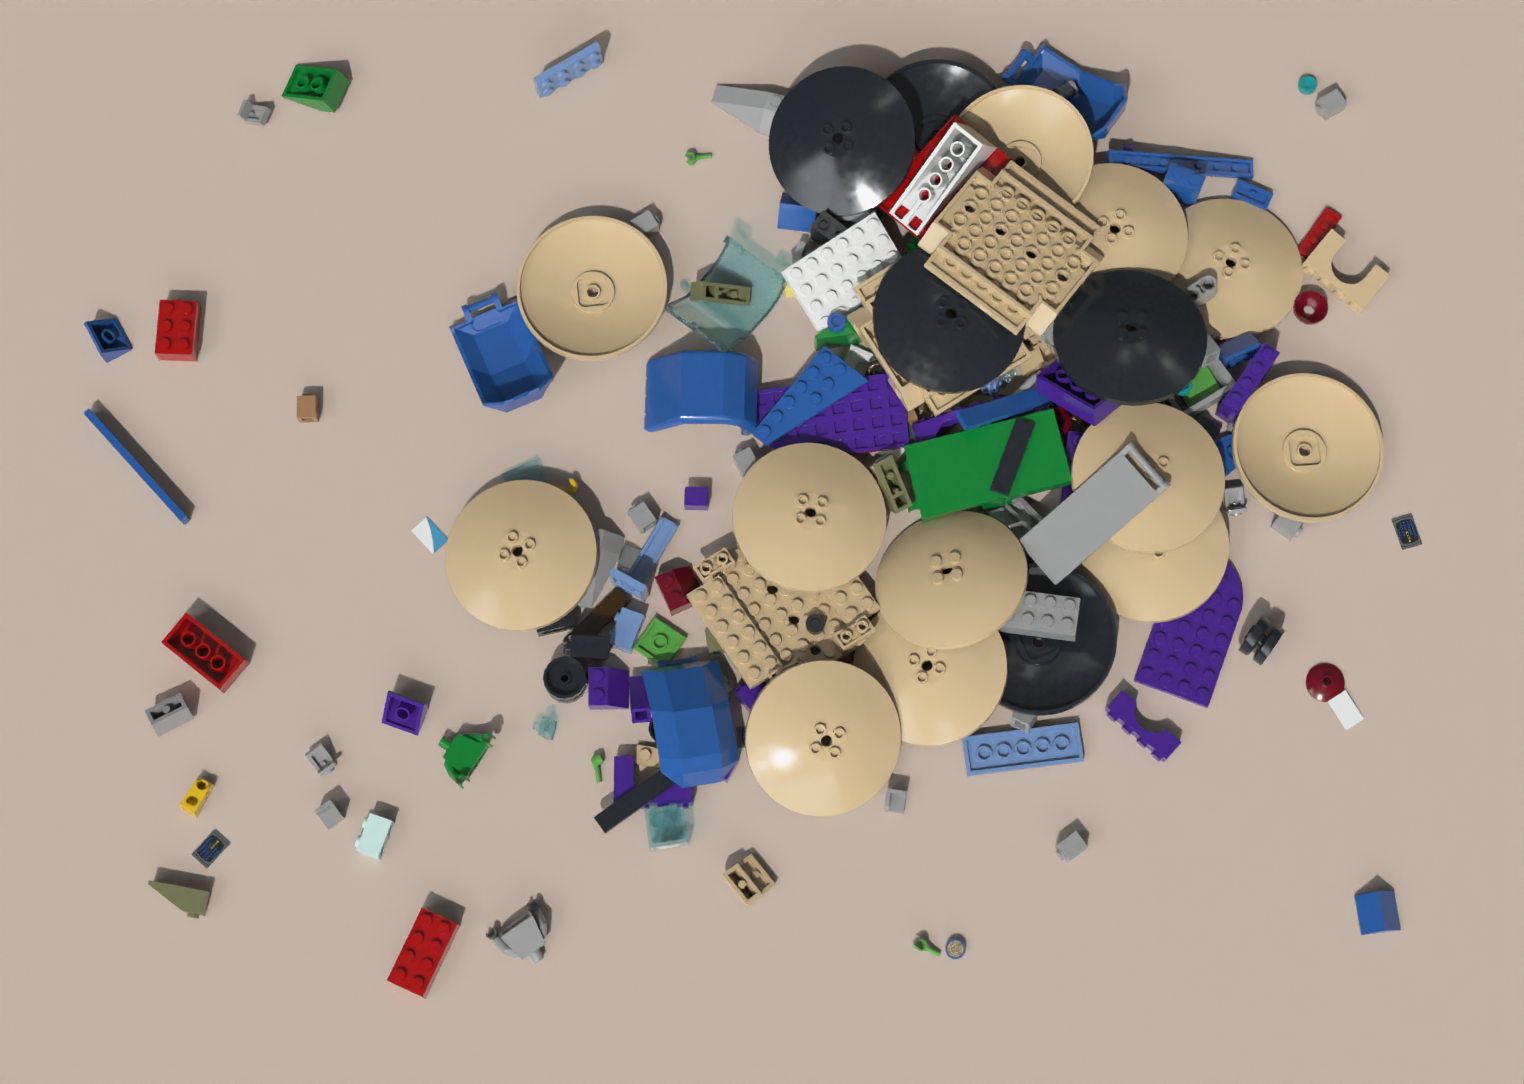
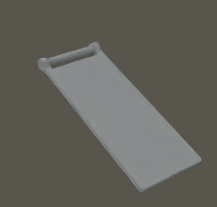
[1019,442,1171,585]

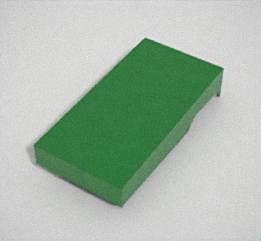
[898,409,1072,523]

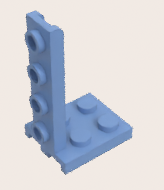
[609,516,679,602]

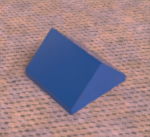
[777,192,817,233]
[84,318,132,363]
[1218,332,1262,369]
[1354,891,1401,935]

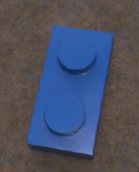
[1231,179,1273,211]

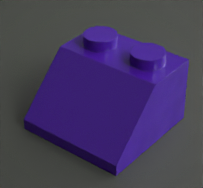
[588,667,629,710]

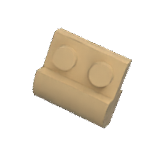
[721,854,776,907]

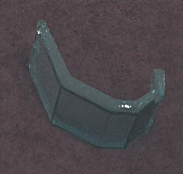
[665,235,787,352]

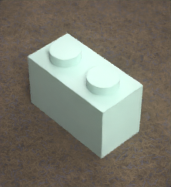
[355,813,395,860]

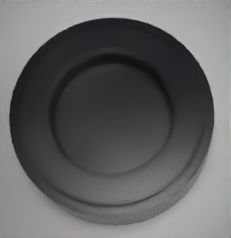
[806,614,825,635]

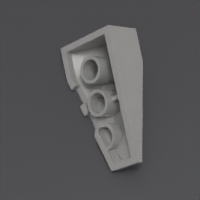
[711,85,785,136]
[577,528,624,609]

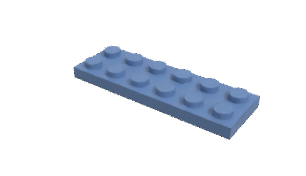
[962,722,1084,777]

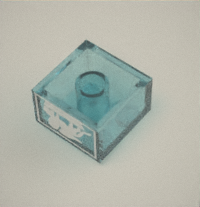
[644,803,689,851]

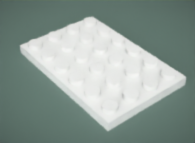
[781,212,902,334]

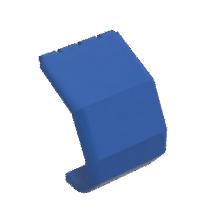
[644,350,758,436]

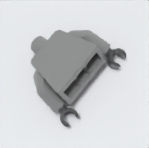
[486,900,547,963]

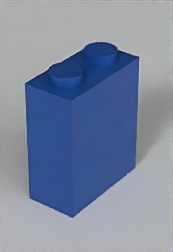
[1163,162,1206,207]

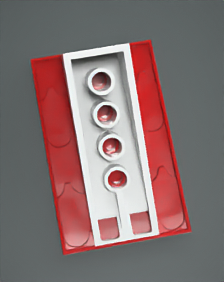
[879,114,1013,240]

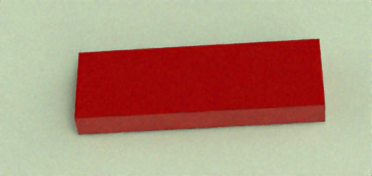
[1298,207,1342,259]

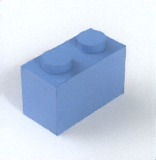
[608,607,645,654]

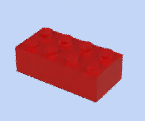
[161,612,249,693]
[387,908,460,999]

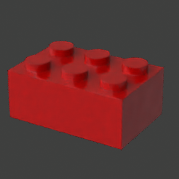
[155,300,202,362]

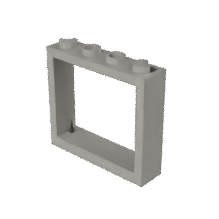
[1159,360,1236,418]

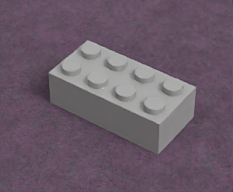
[998,591,1080,642]

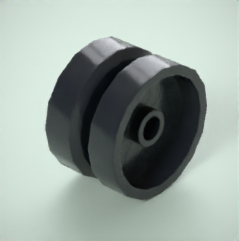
[1238,615,1285,665]
[543,656,588,704]

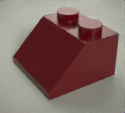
[655,566,700,616]

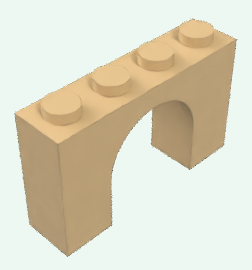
[1301,229,1391,314]

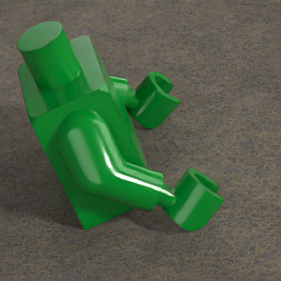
[438,732,496,789]

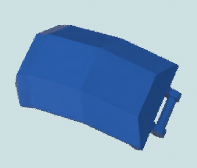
[1001,44,1127,141]
[449,292,554,413]
[641,655,738,788]

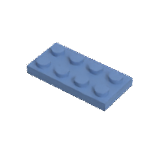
[533,41,603,98]

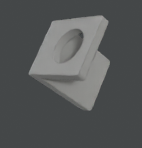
[987,507,1024,531]

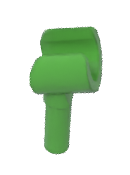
[685,152,712,165]
[591,754,603,783]
[912,937,941,957]

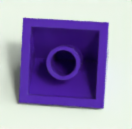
[381,690,429,736]

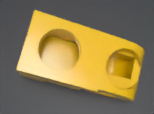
[179,777,214,818]

